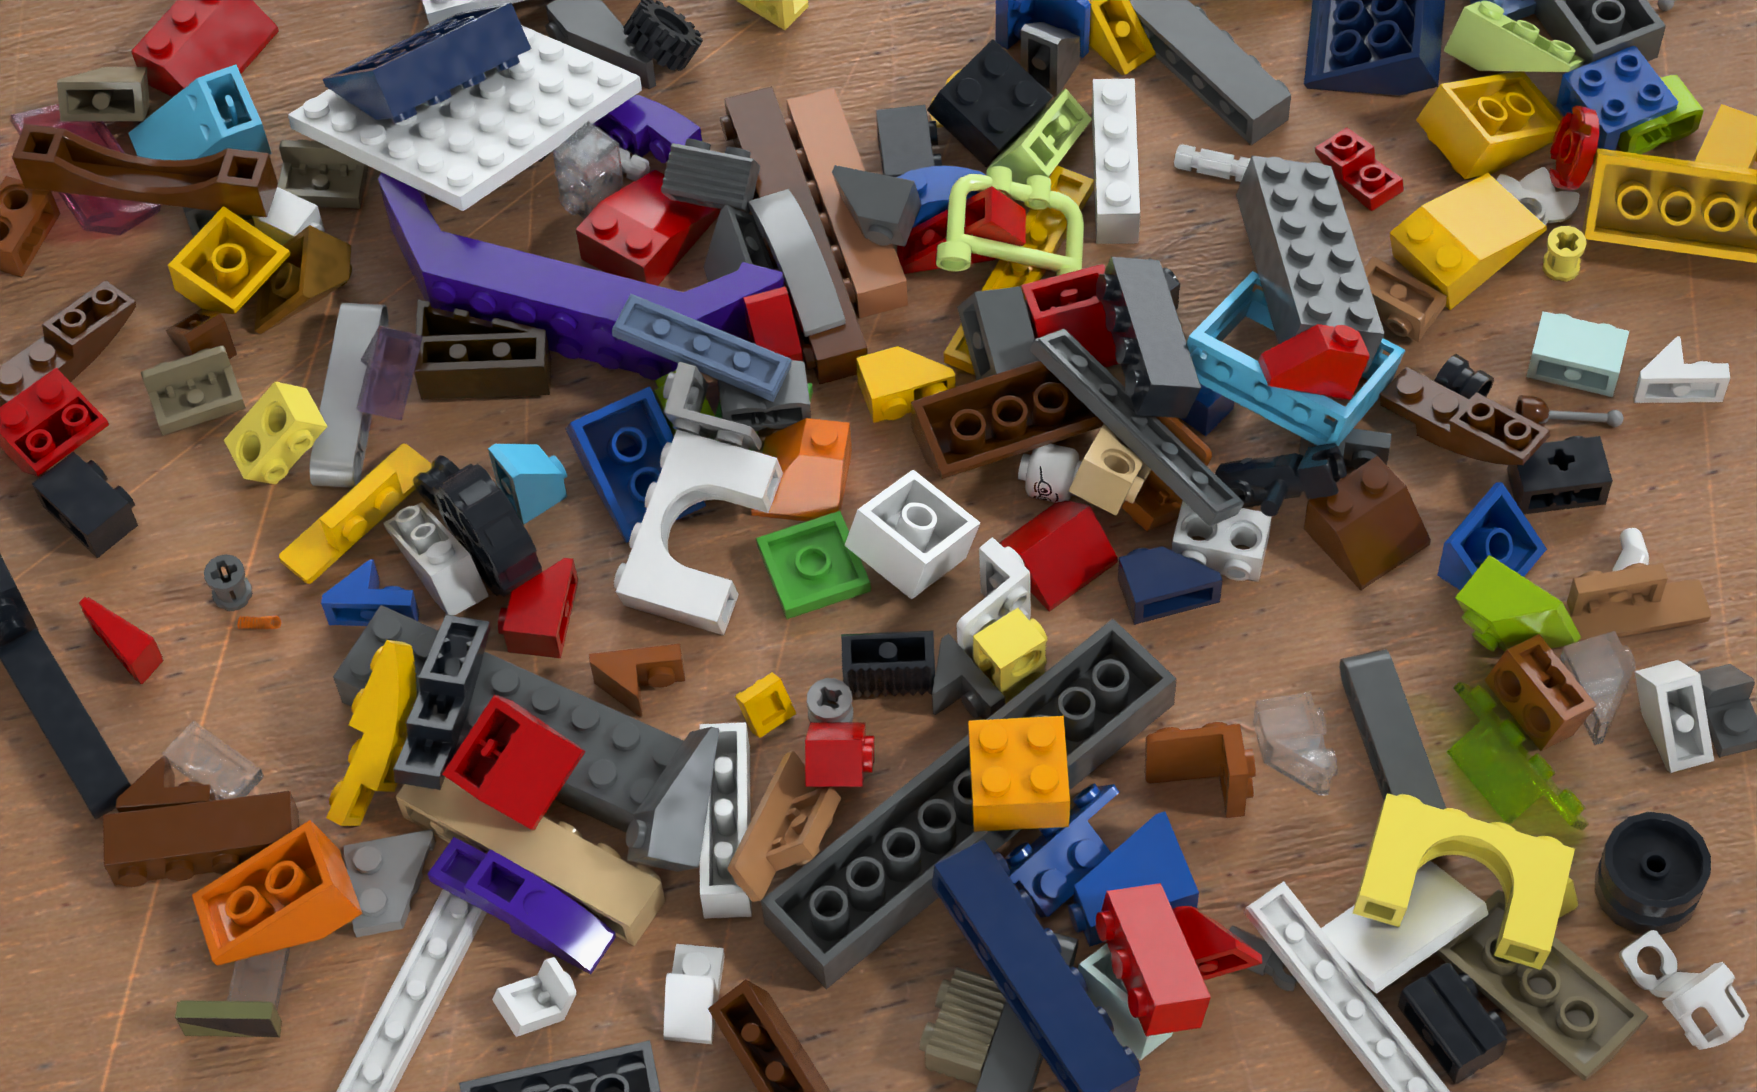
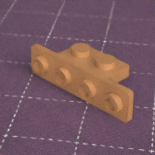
[1551,563,1711,649]
[728,751,841,902]

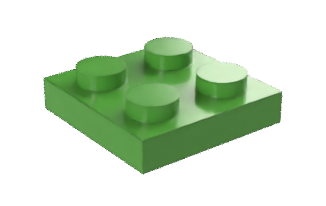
[756,511,871,620]

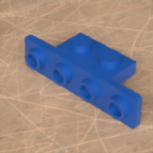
[1005,784,1119,918]

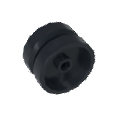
[1595,812,1711,935]

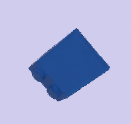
[565,386,706,543]

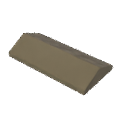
[1435,889,1648,1081]

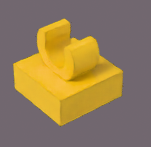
[735,672,797,738]

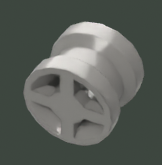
[807,678,854,722]

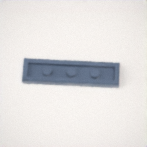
[612,294,792,402]

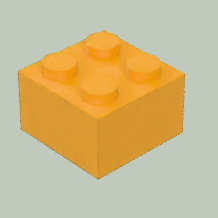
[968,716,1070,832]

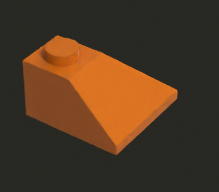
[751,418,852,522]

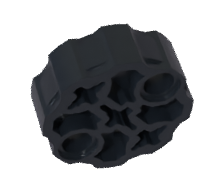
[432,464,542,597]

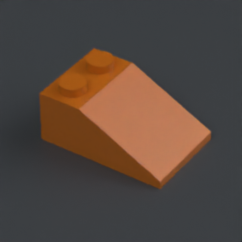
[192,820,363,966]

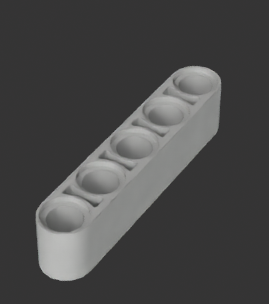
[309,303,389,488]

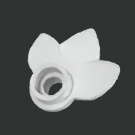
[1496,167,1579,225]

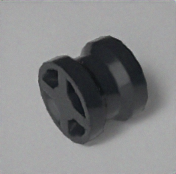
[413,455,460,510]

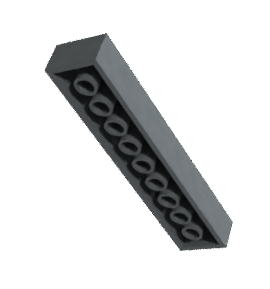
[761,619,1177,989]

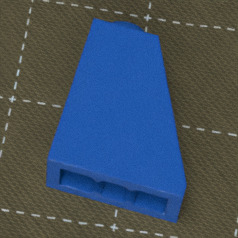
[1068,811,1199,947]

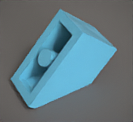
[488,444,567,524]

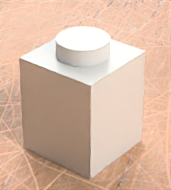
[252,187,325,246]

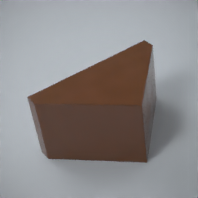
[166,309,237,359]

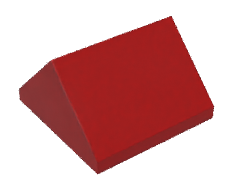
[999,500,1118,612]

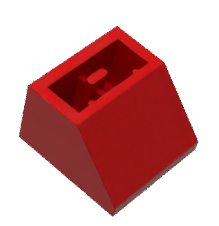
[1021,264,1119,367]
[0,367,109,476]
[442,695,586,830]

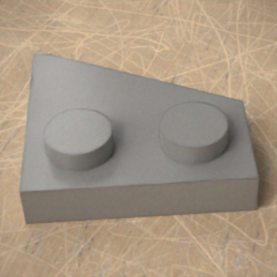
[343,829,436,938]

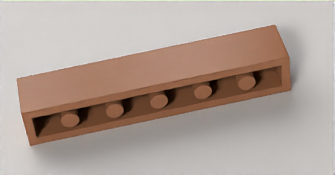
[784,88,908,319]

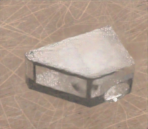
[1560,631,1635,745]

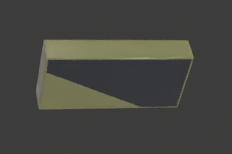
[175,1000,282,1037]

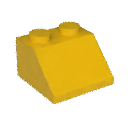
[168,206,290,314]

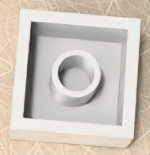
[844,470,980,599]

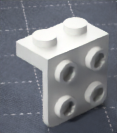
[956,537,1031,660]

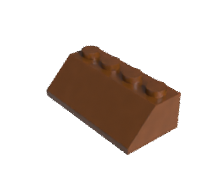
[911,360,1104,479]

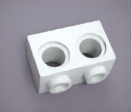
[1172,501,1272,582]

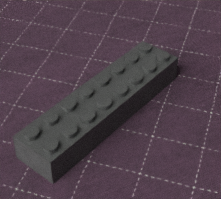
[333,605,684,833]

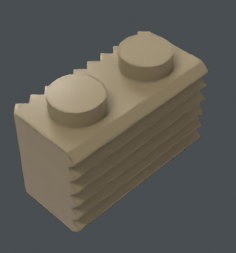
[919,967,1006,1086]

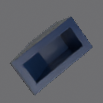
[1118,546,1222,625]

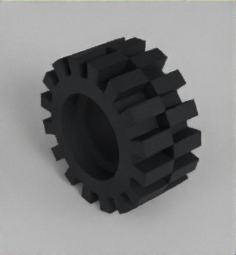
[623,0,703,71]

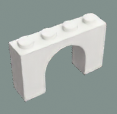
[614,429,783,635]

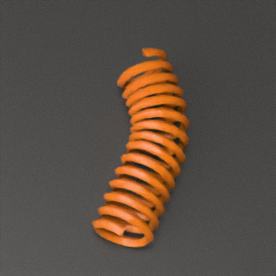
[237,615,282,630]

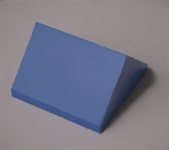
[1437,482,1547,591]

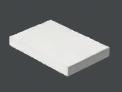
[1321,861,1489,994]

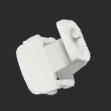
[1619,930,1750,1050]

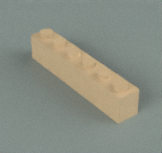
[396,777,665,946]

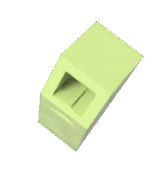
[1444,1,1585,72]

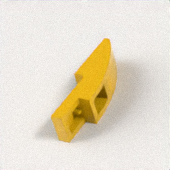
[326,640,417,826]

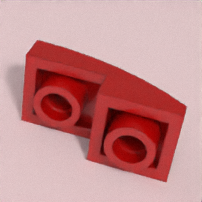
[1315,127,1404,211]

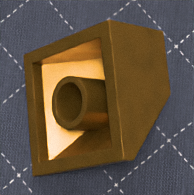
[254,225,352,334]

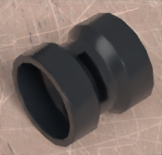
[1434,354,1494,399]

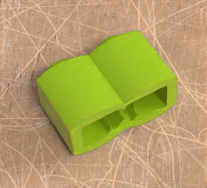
[1618,75,1704,154]

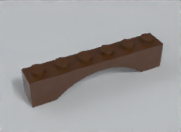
[12,124,278,217]

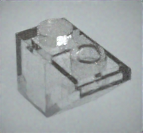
[1253,692,1338,796]

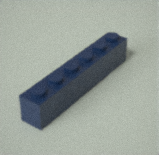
[932,839,1141,1092]

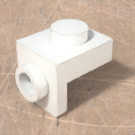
[492,957,576,1037]

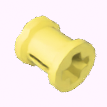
[1542,226,1587,282]

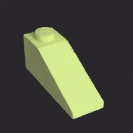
[988,88,1092,201]

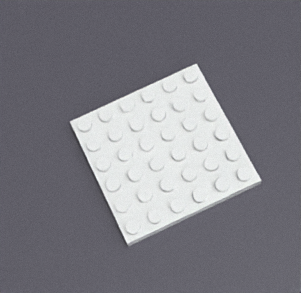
[288,25,642,211]

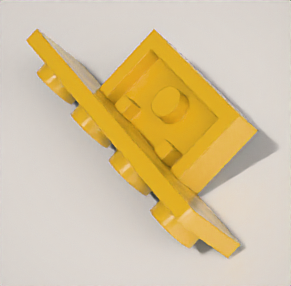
[279,443,431,584]

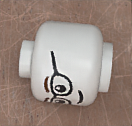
[1018,444,1082,503]

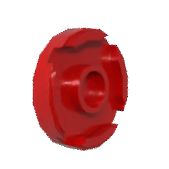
[1549,105,1599,191]

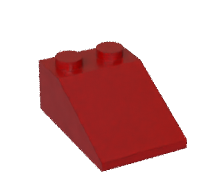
[576,170,720,286]

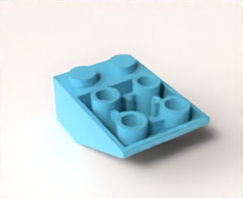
[128,64,272,160]

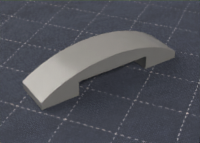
[748,189,846,337]

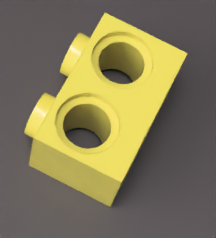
[224,382,328,485]
[973,608,1047,704]

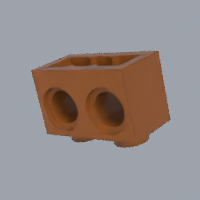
[0,176,61,278]
[1484,635,1597,751]

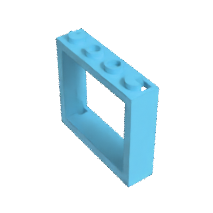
[1187,271,1405,446]

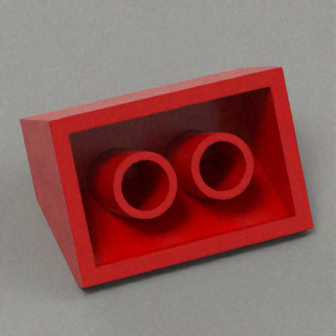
[131,0,279,97]

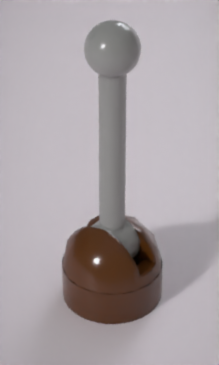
[1515,395,1624,427]

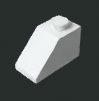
[1634,660,1714,773]

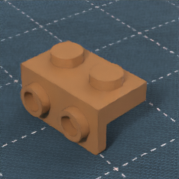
[1364,256,1447,342]

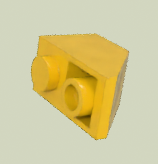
[856,346,956,423]

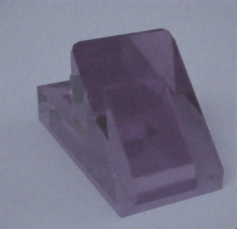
[356,325,423,421]

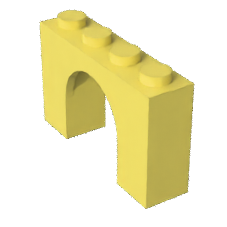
[1353,793,1575,970]

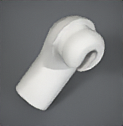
[1613,528,1649,571]

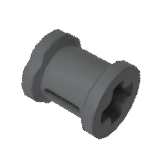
[204,554,253,611]

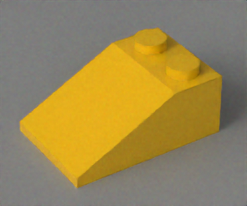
[1416,71,1563,179]
[1389,173,1547,310]

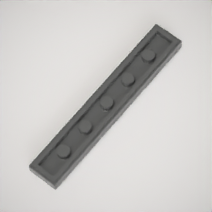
[1029,329,1244,526]

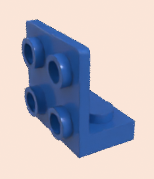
[995,0,1091,58]
[1556,46,1678,151]

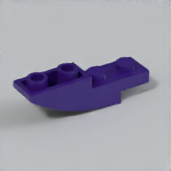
[590,95,702,164]
[428,837,616,975]

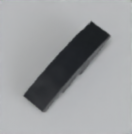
[393,615,490,790]

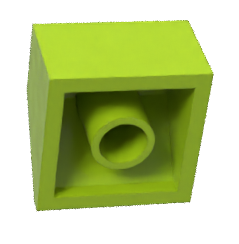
[1455,555,1581,651]

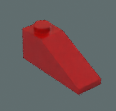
[897,186,1026,274]

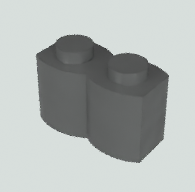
[718,360,811,431]

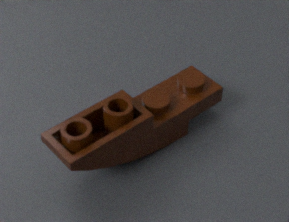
[0,280,136,407]
[1379,367,1550,465]

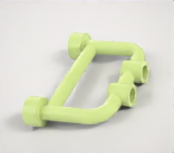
[936,166,1084,276]

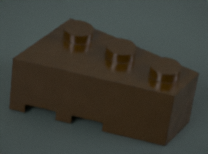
[413,299,552,400]

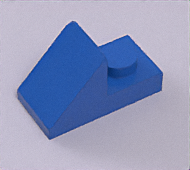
[321,559,420,626]

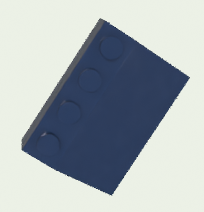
[1304,0,1445,96]
[322,2,531,123]

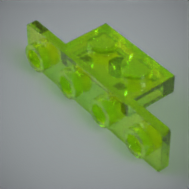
[1447,681,1589,830]

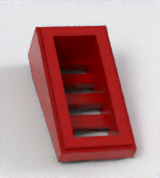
[79,596,163,684]

